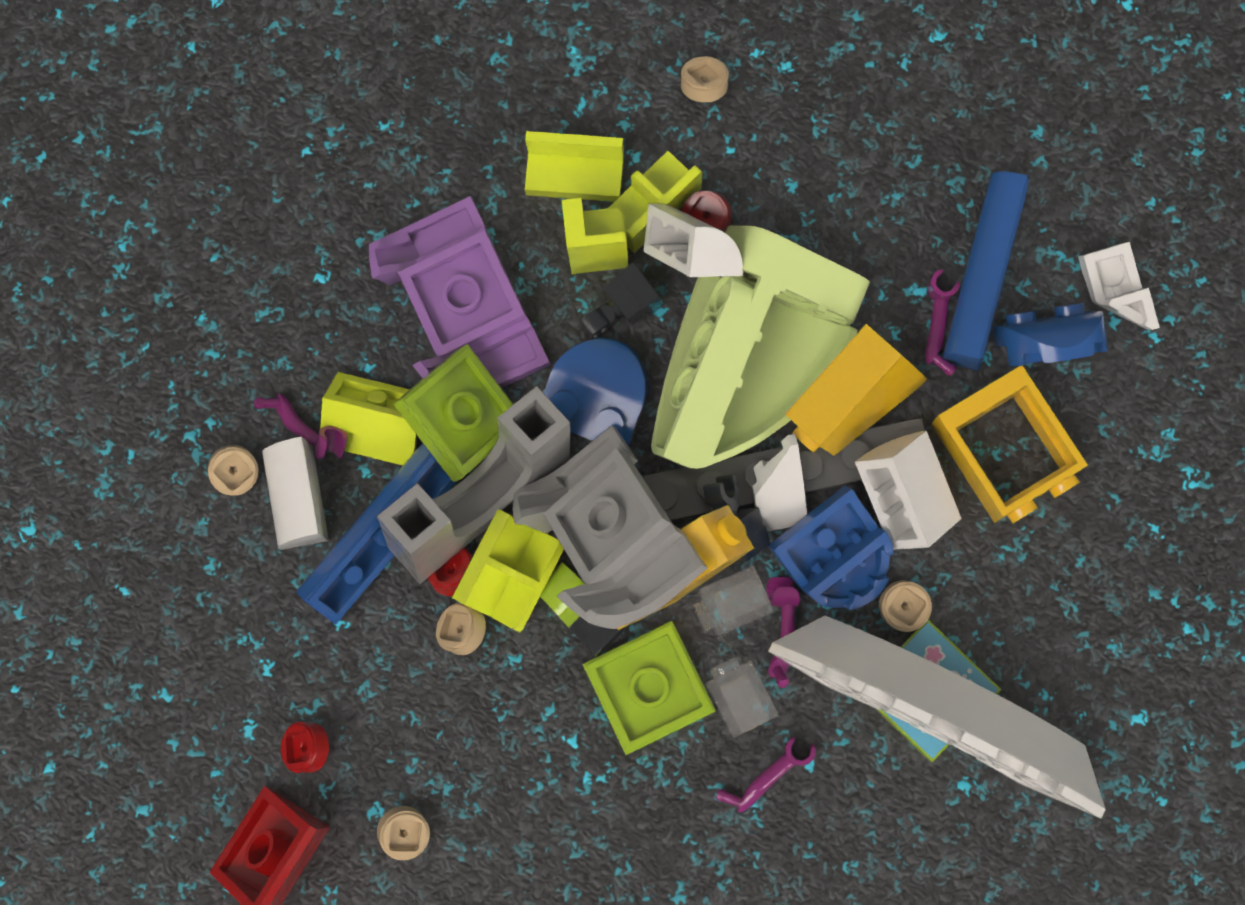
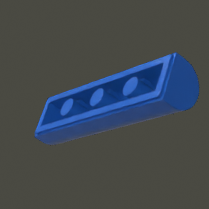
[943,171,1029,371]
[296,443,457,625]

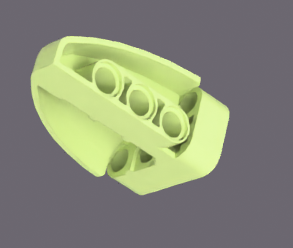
[651,226,870,469]

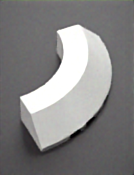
[768,616,1106,819]

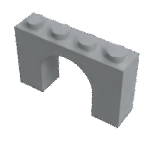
[377,386,570,584]

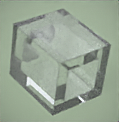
[693,566,774,639]
[705,657,779,739]

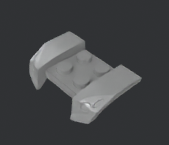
[513,425,708,629]

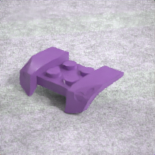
[369,196,551,389]

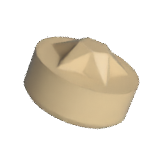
[681,56,729,102]
[208,445,258,496]
[879,580,932,632]
[436,603,486,655]
[377,806,430,860]

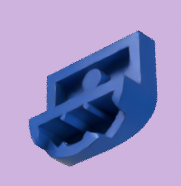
[992,303,1108,366]
[544,337,650,447]
[768,485,893,610]

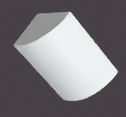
[644,204,743,277]
[855,431,961,550]
[262,436,329,550]

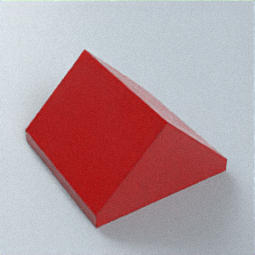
[209,786,330,905]

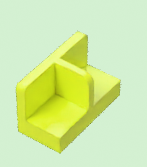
[607,151,702,253]
[562,198,629,274]
[452,509,564,632]

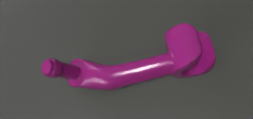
[925,269,960,376]
[254,393,348,458]
[766,577,800,688]
[715,736,816,813]

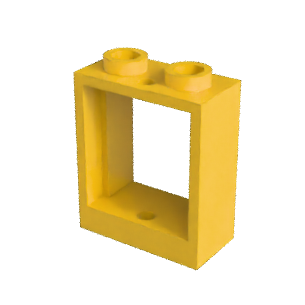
[931,365,1088,524]

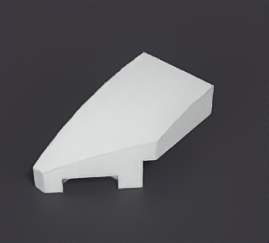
[1078,242,1160,330]
[752,434,807,531]

